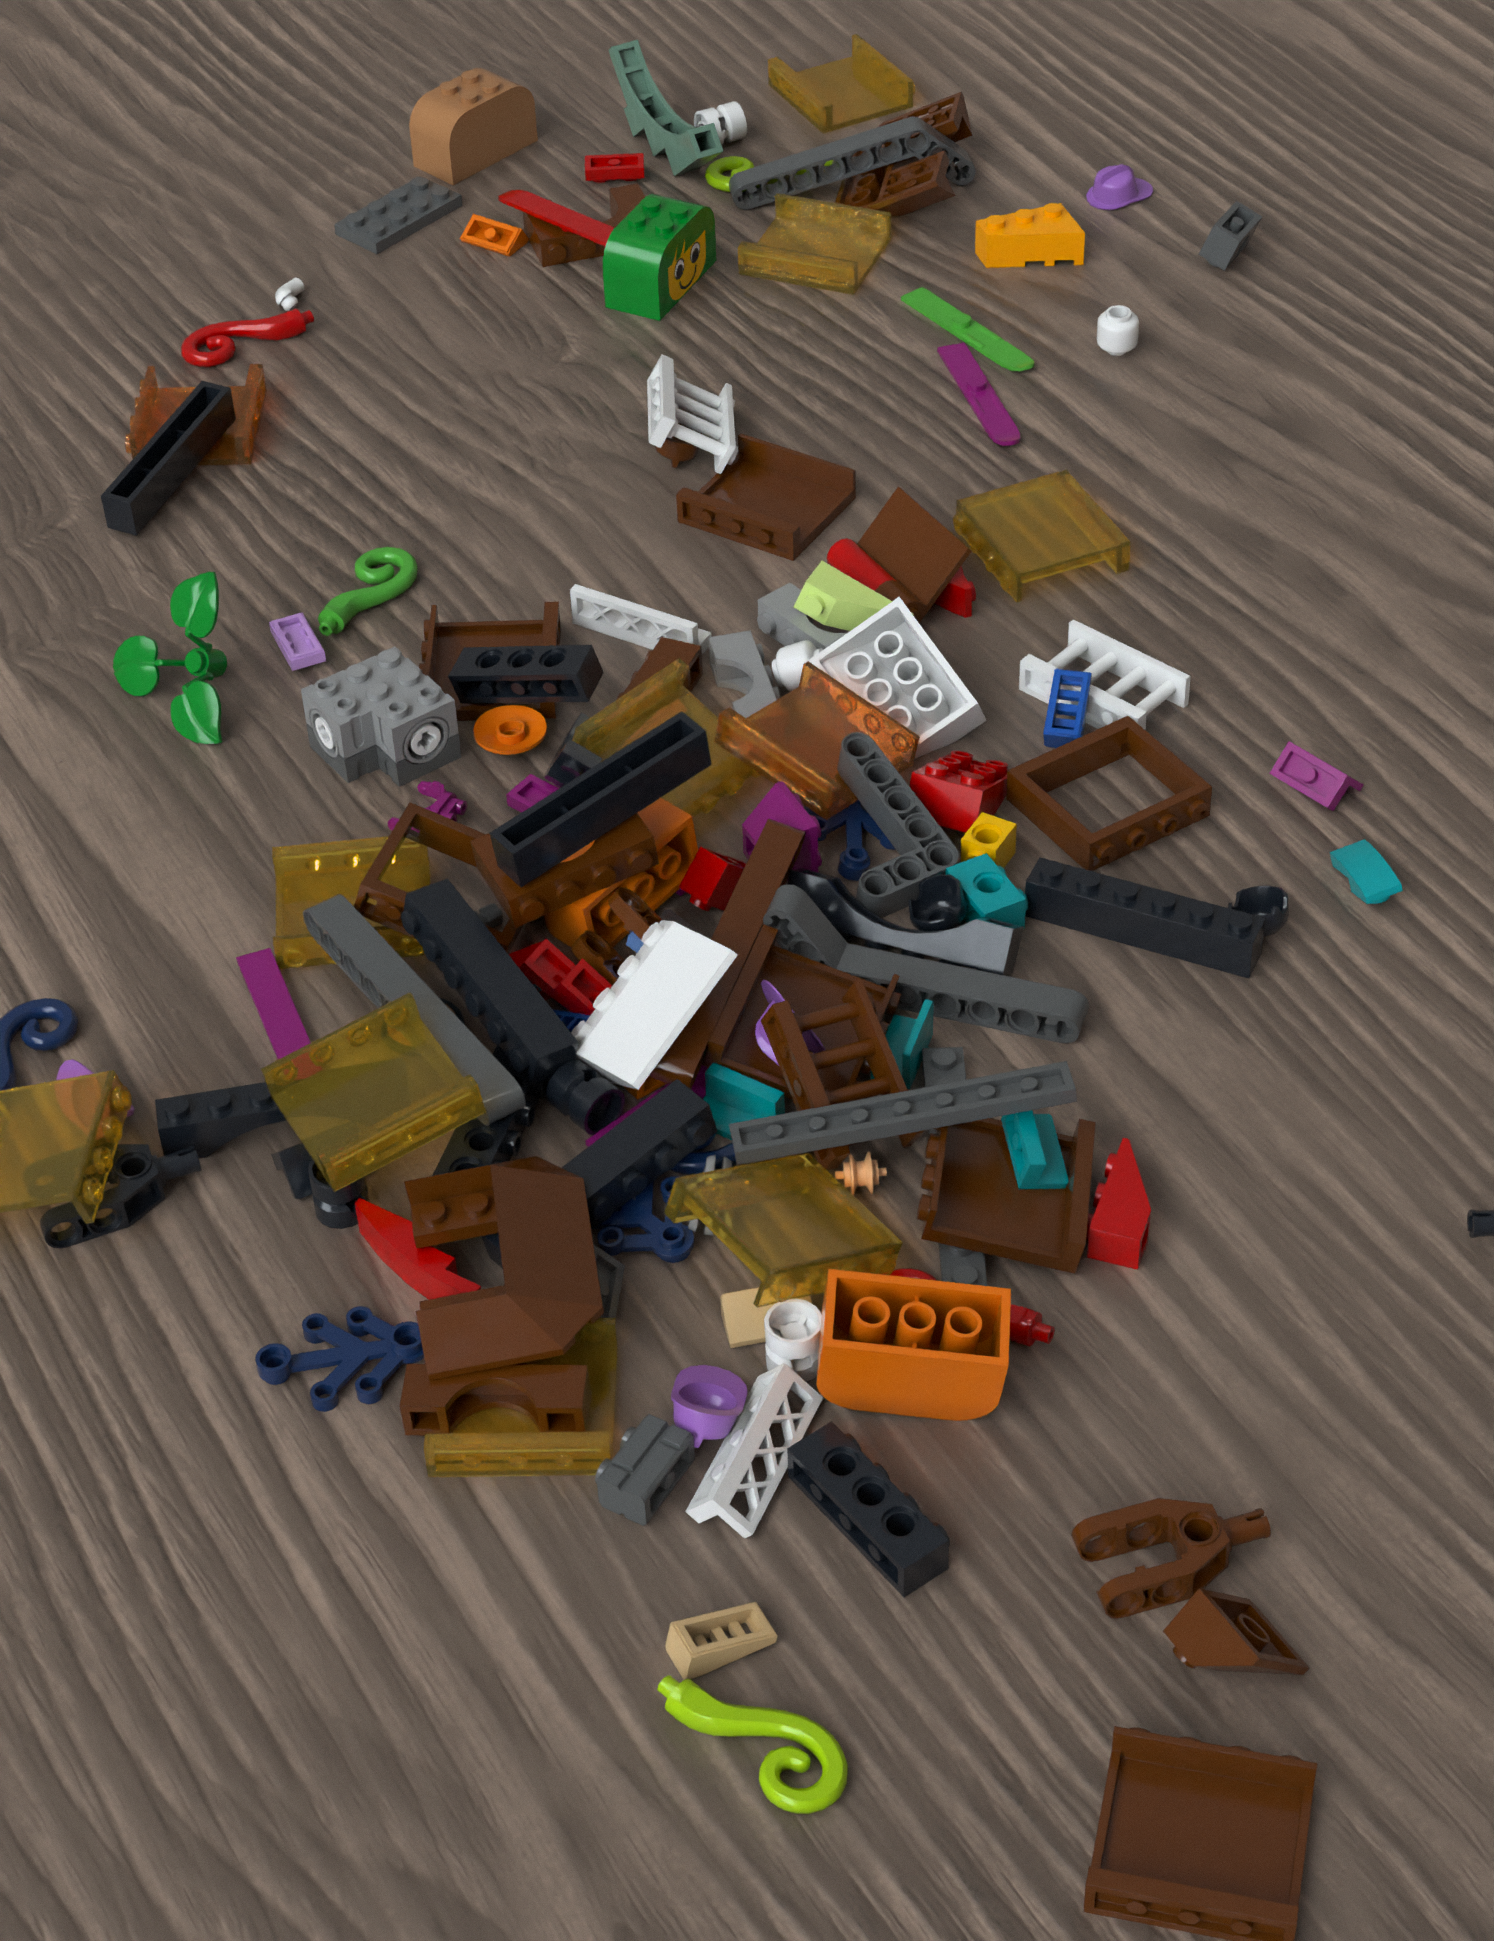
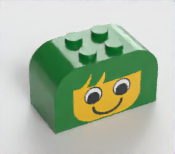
[603,194,717,321]

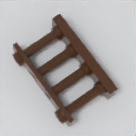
[761,980,924,1172]

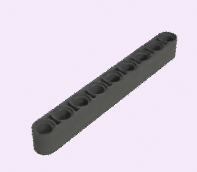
[303,894,525,1126]

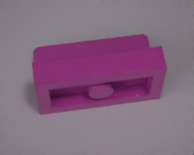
[1269,741,1364,811]

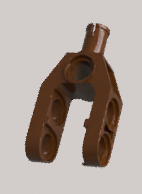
[572,887,662,985]
[1071,1498,1271,1618]

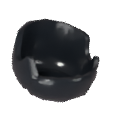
[908,874,967,931]
[1228,886,1289,937]

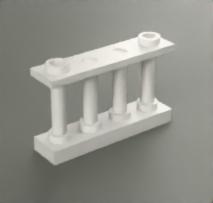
[647,354,738,474]
[1019,620,1191,730]

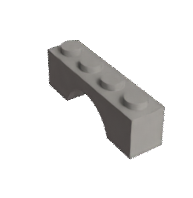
[757,583,847,650]
[708,630,790,754]

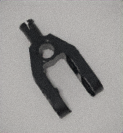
[25,1144,202,1249]

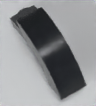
[544,712,613,788]

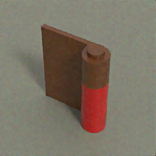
[827,487,972,624]

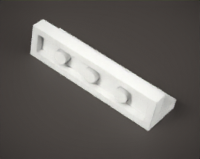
[570,584,711,654]
[686,1363,823,1538]

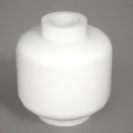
[1097,305,1139,356]
[772,640,823,692]

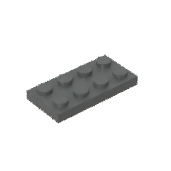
[334,176,462,254]

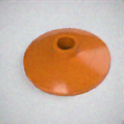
[473,705,547,755]

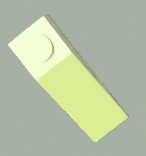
[794,561,914,631]

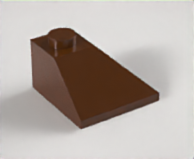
[1163,1588,1309,1675]

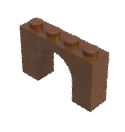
[523,183,645,267]
[470,813,659,928]

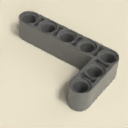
[837,732,959,918]

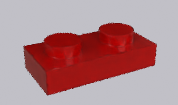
[585,153,644,183]

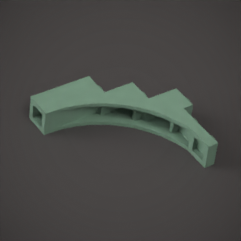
[608,40,723,176]

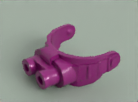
[388,781,467,833]

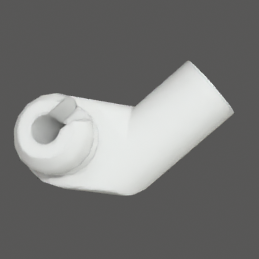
[275,278,304,311]

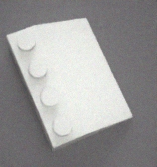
[810,597,986,767]
[571,920,738,1090]

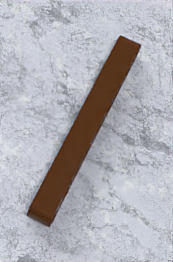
[650,818,806,1089]

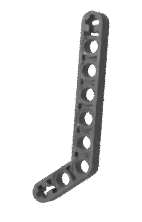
[729,117,976,210]
[763,885,1089,1043]

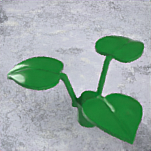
[113,572,227,744]

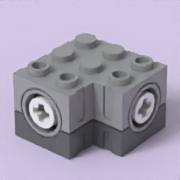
[301,646,461,787]

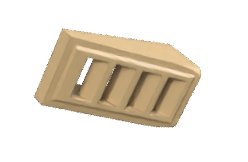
[665,1602,777,1680]

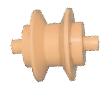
[835,1151,887,1196]

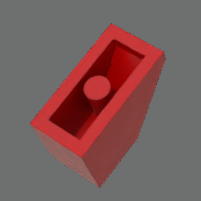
[679,846,746,912]

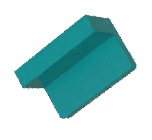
[871,999,934,1089]
[703,1062,785,1140]
[1001,1110,1069,1189]

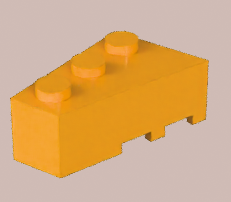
[975,203,1085,268]

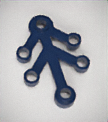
[804,775,896,881]
[593,1176,694,1263]
[255,1306,424,1412]

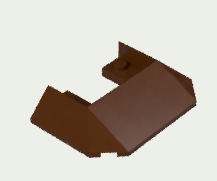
[834,91,973,216]
[404,1156,604,1381]

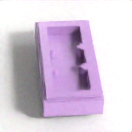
[269,613,326,671]

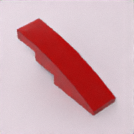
[519,938,614,1016]
[355,1198,482,1300]

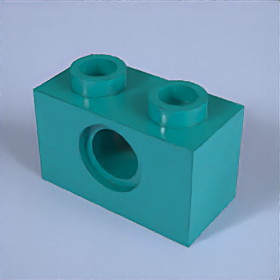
[946,853,1028,928]

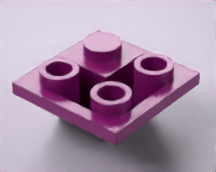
[742,781,822,881]

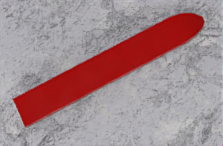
[498,190,614,246]

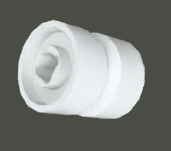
[694,101,747,145]
[764,1298,822,1382]

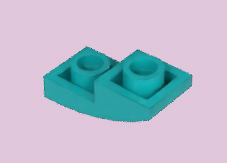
[1329,839,1403,904]

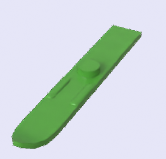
[901,287,1034,372]

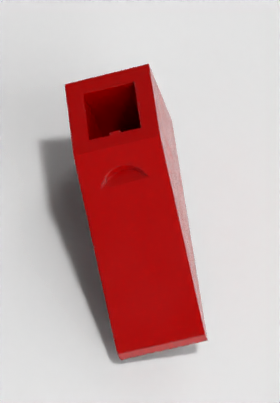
[1086,1138,1151,1270]

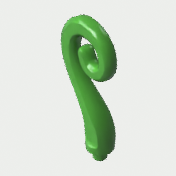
[318,547,418,636]

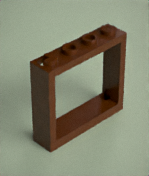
[1006,716,1212,871]
[354,802,525,954]

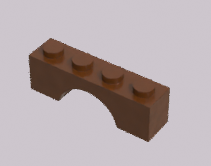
[399,1363,592,1437]

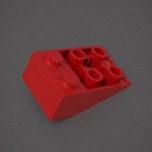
[909,751,1009,833]

